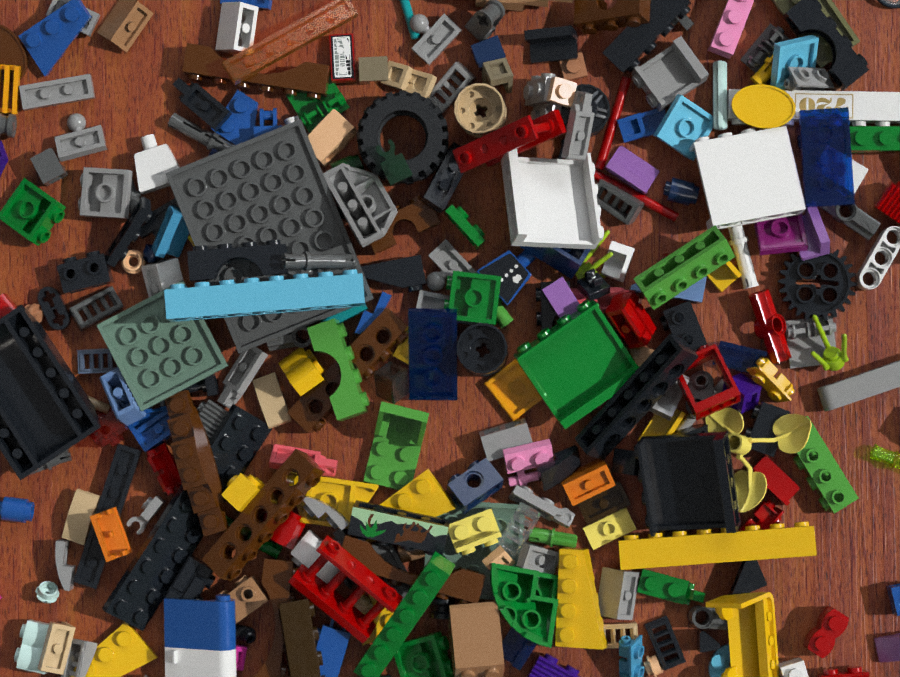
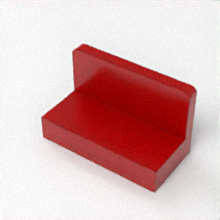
[752,455,800,506]

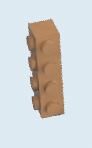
[214,575,270,623]

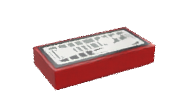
[329,33,356,83]

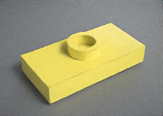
[583,507,636,550]

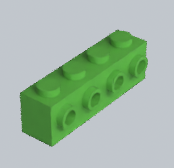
[633,225,736,310]
[792,416,859,514]

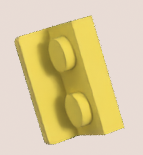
[449,508,502,556]

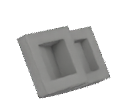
[55,539,76,591]

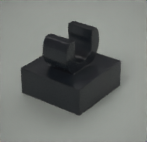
[576,268,610,302]

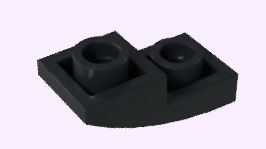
[537,445,581,491]

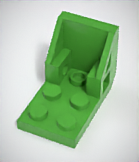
[363,401,429,490]

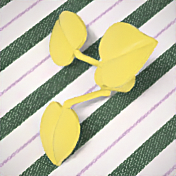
[705,408,812,513]

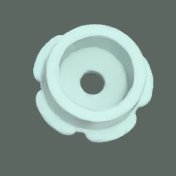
[35,581,59,603]

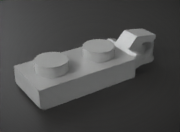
[562,91,595,161]
[217,347,268,409]
[509,485,575,528]

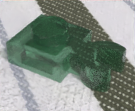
[376,139,413,186]

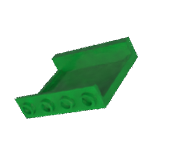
[513,300,640,429]

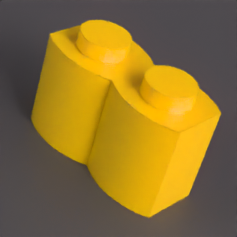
[278,347,324,396]

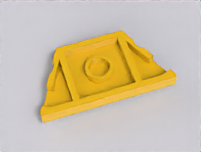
[294,476,379,529]

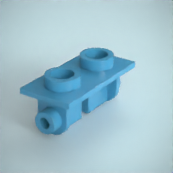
[619,635,645,677]

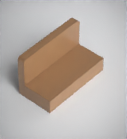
[97,0,154,53]

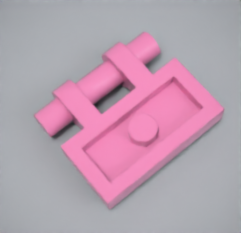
[503,439,554,487]

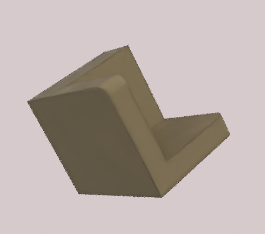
[358,56,388,85]
[481,57,514,94]

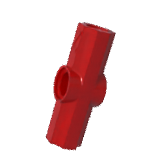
[748,289,792,364]

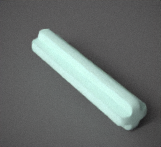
[713,60,728,130]

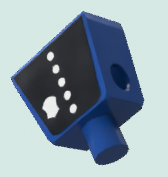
[477,250,536,306]

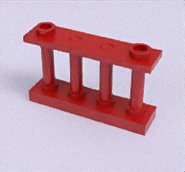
[453,109,567,173]
[288,535,403,643]

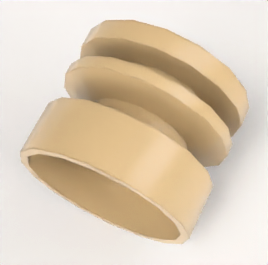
[454,83,507,138]

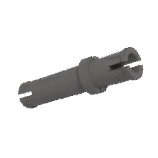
[168,113,235,152]
[281,251,355,271]

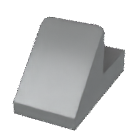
[516,542,559,575]

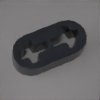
[38,287,71,330]

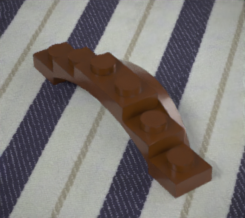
[165,390,229,537]

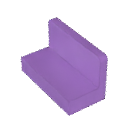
[604,146,659,195]
[798,202,830,261]

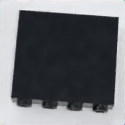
[634,431,741,537]

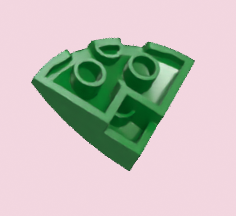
[490,563,559,648]

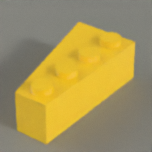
[555,547,608,650]

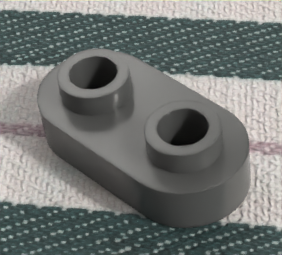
[686,371,714,419]

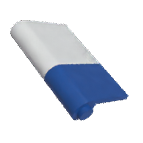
[164,594,237,677]

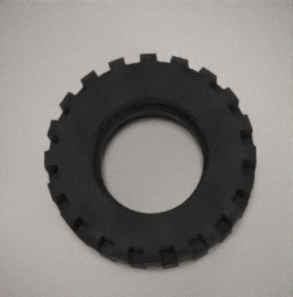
[357,90,449,185]

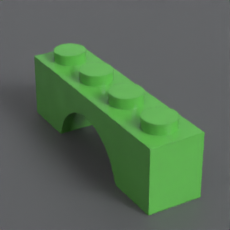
[307,318,370,421]

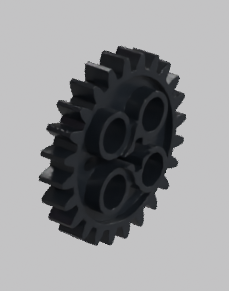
[777,249,857,322]

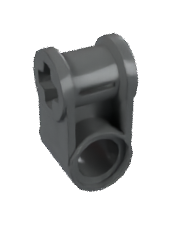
[464,0,505,42]

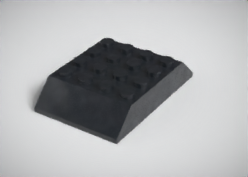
[0,305,101,480]

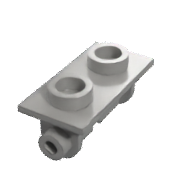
[784,67,834,91]

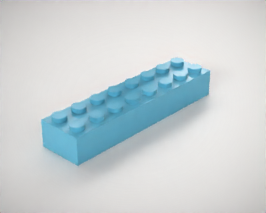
[164,269,365,322]

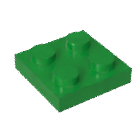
[445,204,485,250]

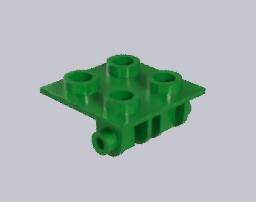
[286,76,350,133]

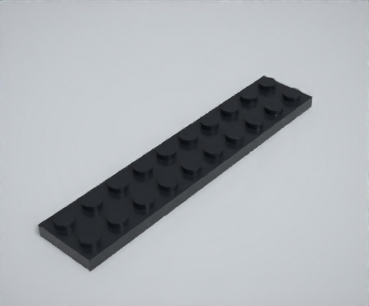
[102,403,272,631]

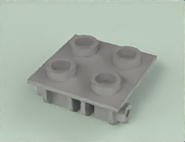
[786,316,836,369]

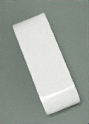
[855,226,900,290]

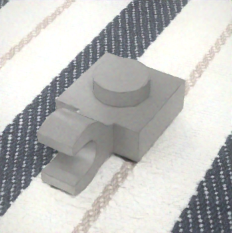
[127,495,166,535]

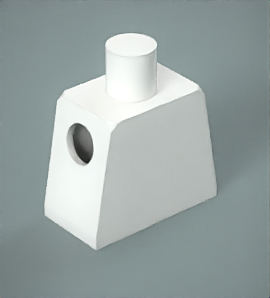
[134,134,180,195]

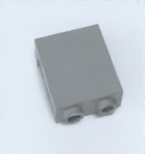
[632,36,709,112]

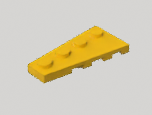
[367,469,457,543]
[71,622,158,677]

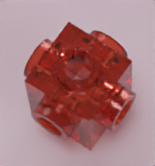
[90,410,130,448]

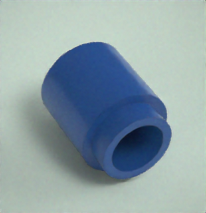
[0,496,35,523]

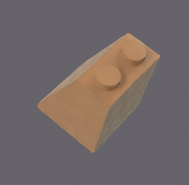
[448,601,504,677]

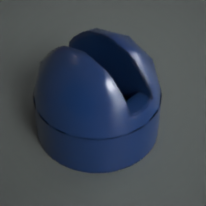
[143,244,161,264]

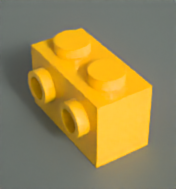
[221,473,265,512]

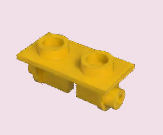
[746,357,795,403]

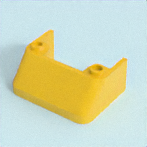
[705,592,779,677]

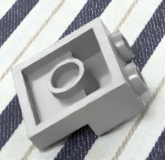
[523,73,562,120]
[78,167,133,219]

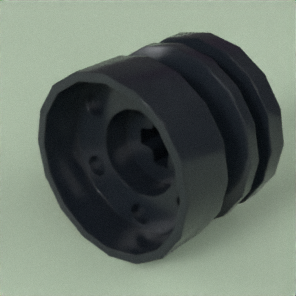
[561,84,610,138]
[457,323,508,377]

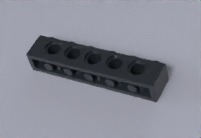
[574,334,699,460]

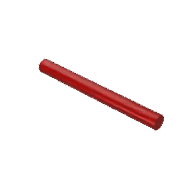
[595,76,631,170]
[594,169,679,222]

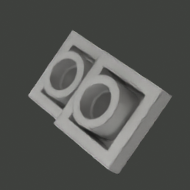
[303,496,350,530]

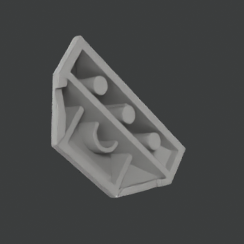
[323,163,398,247]

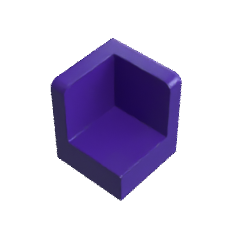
[722,373,761,414]

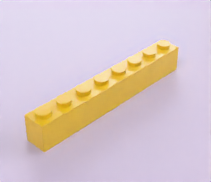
[618,522,817,570]

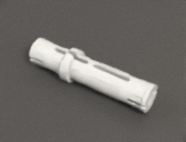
[728,225,759,289]

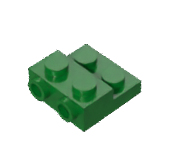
[0,178,66,246]
[443,271,501,325]
[394,631,454,677]

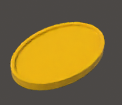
[731,84,796,129]

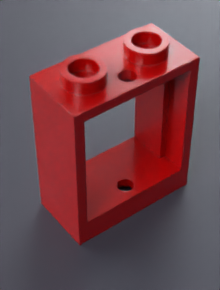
[677,344,741,421]

